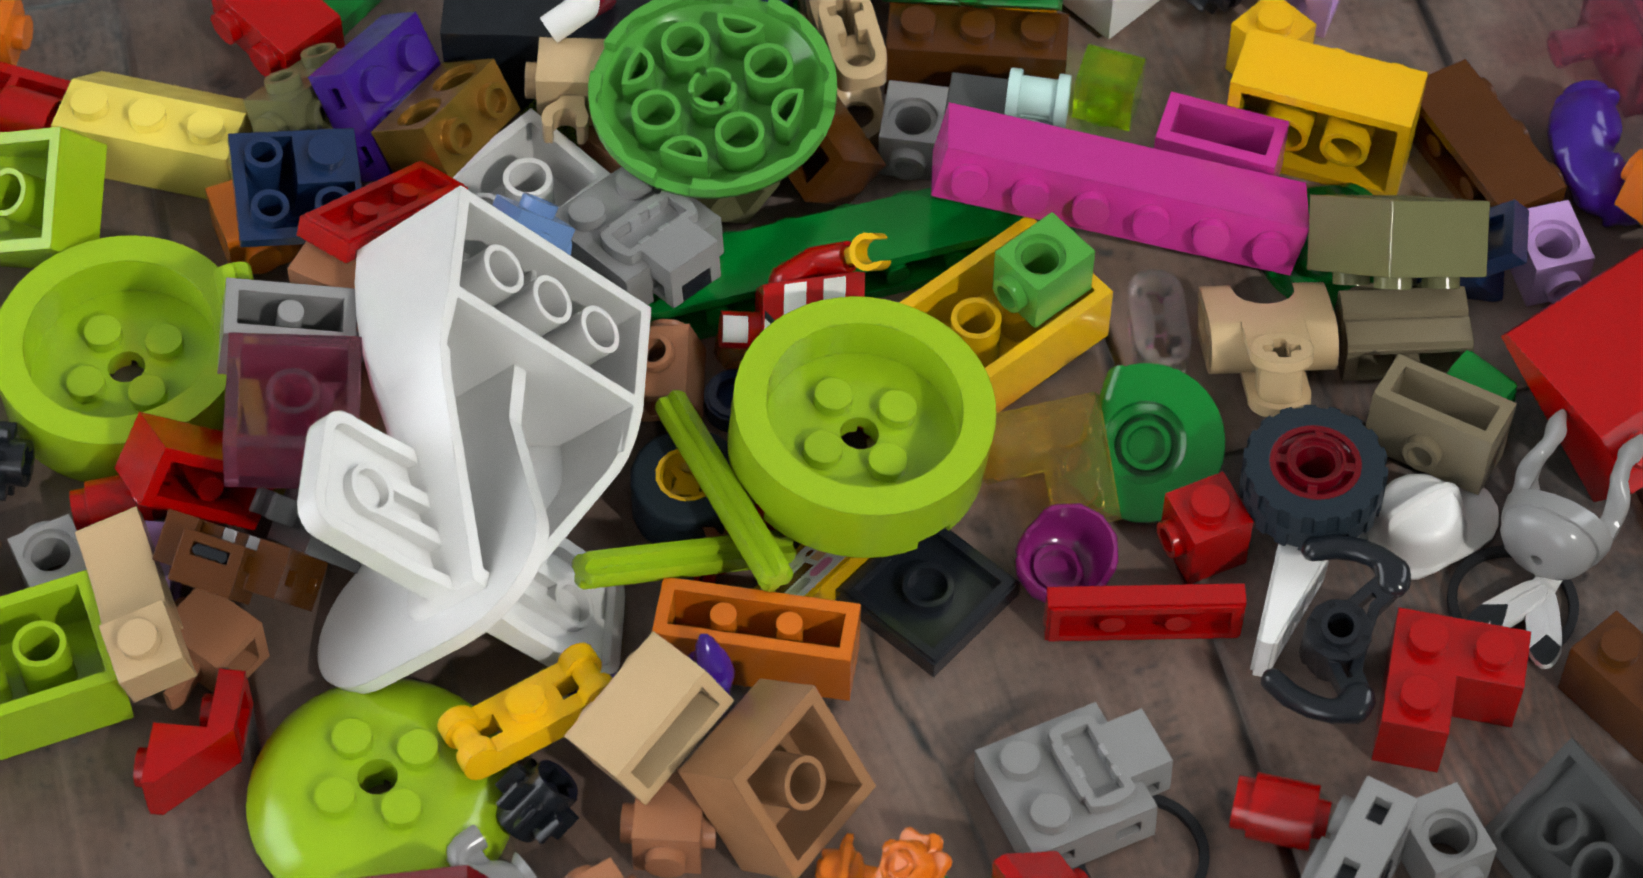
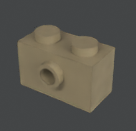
[1365,354,1517,495]

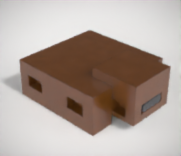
[152,509,328,612]

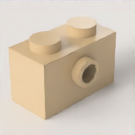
[564,631,734,805]

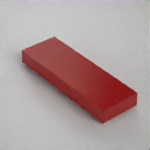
[297,160,468,264]
[1043,583,1247,641]

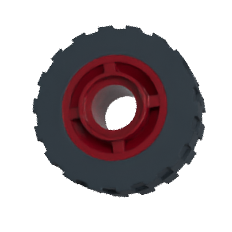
[1239,405,1389,550]

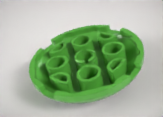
[588,0,837,199]

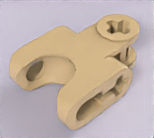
[797,0,887,146]
[1197,282,1339,417]

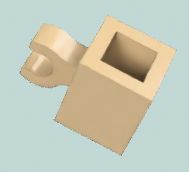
[525,37,605,144]

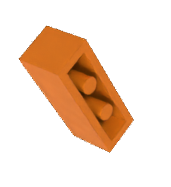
[651,577,861,701]

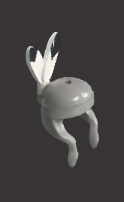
[1466,409,1643,669]

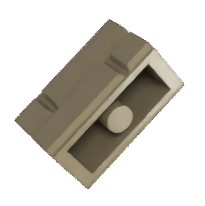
[1334,282,1474,381]

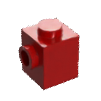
[1157,471,1254,584]

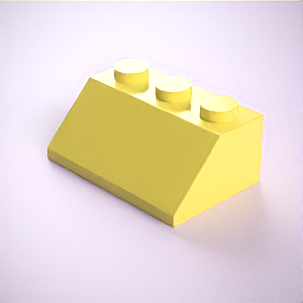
[51,71,253,199]

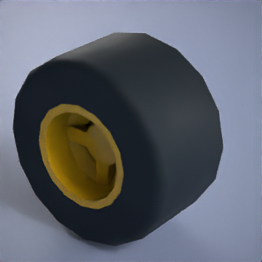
[630,432,745,544]

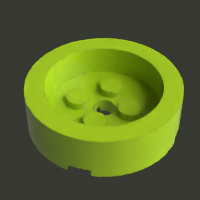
[0,235,244,482]
[727,296,997,558]

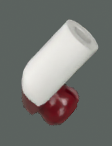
[540,0,617,43]

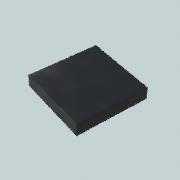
[836,527,1020,678]

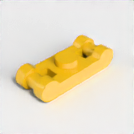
[437,643,613,780]

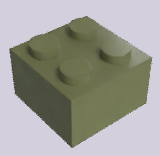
[1307,195,1490,290]

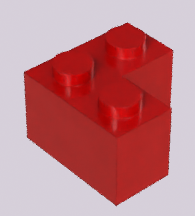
[1371,607,1532,773]

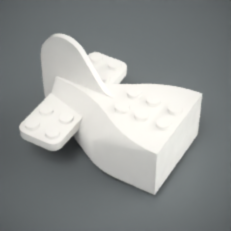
[297,185,651,694]

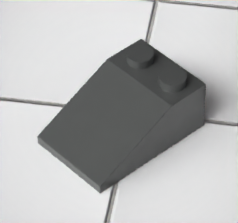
[1485,737,1643,878]

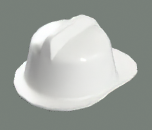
[1358,474,1499,580]

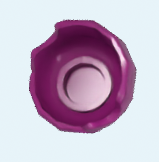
[1014,503,1118,603]

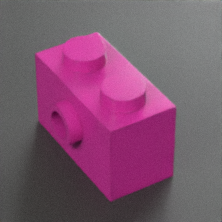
[1154,91,1290,176]

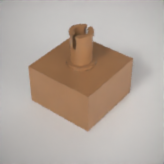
[678,678,876,878]

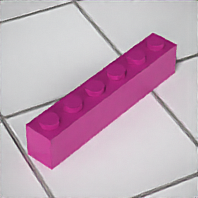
[931,102,1309,275]

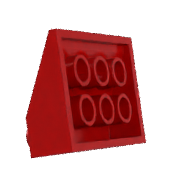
[1501,247,1643,502]

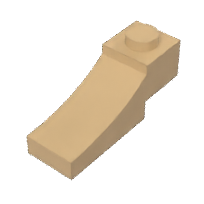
[75,506,197,703]

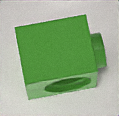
[992,212,1095,328]

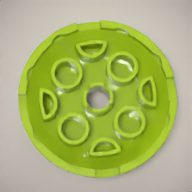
[246,678,513,878]

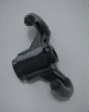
[1261,535,1411,724]

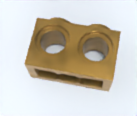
[371,59,520,178]

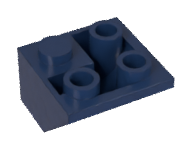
[228,128,362,248]

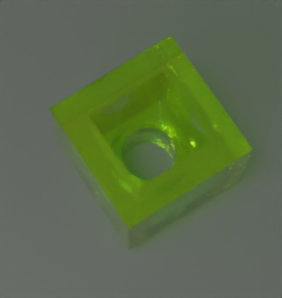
[1072,44,1146,131]

